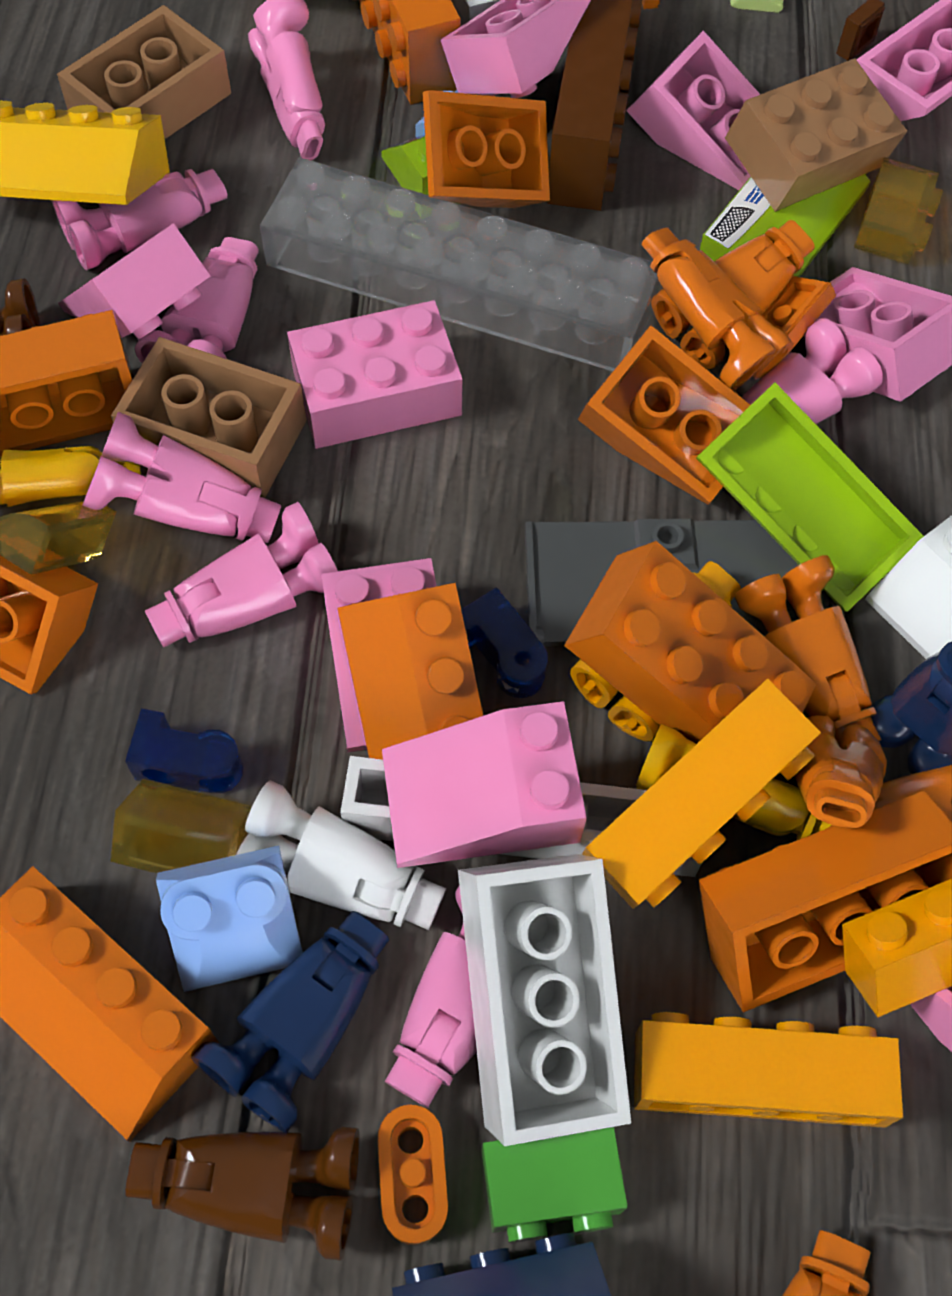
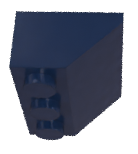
[392,1233,611,1296]

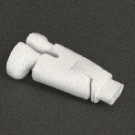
[236,781,446,930]

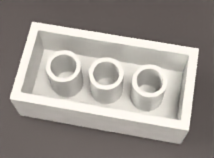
[458,854,631,1146]

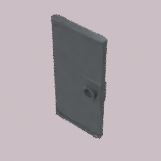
[525,519,799,647]

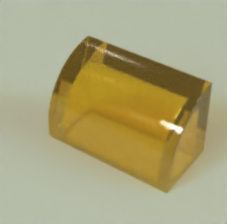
[0,500,116,575]
[110,779,252,874]

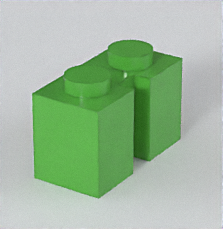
[482,1127,628,1243]

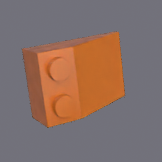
[423,90,550,208]
[578,325,750,505]

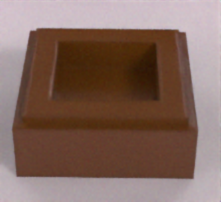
[836,0,885,61]

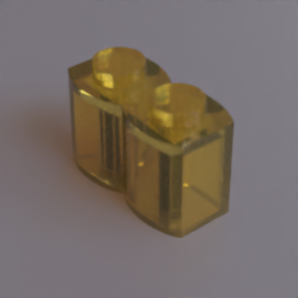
[854,157,943,264]

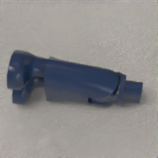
[871,642,952,774]
[192,911,390,1132]

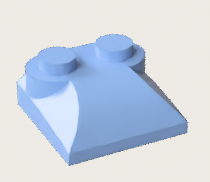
[156,845,303,992]

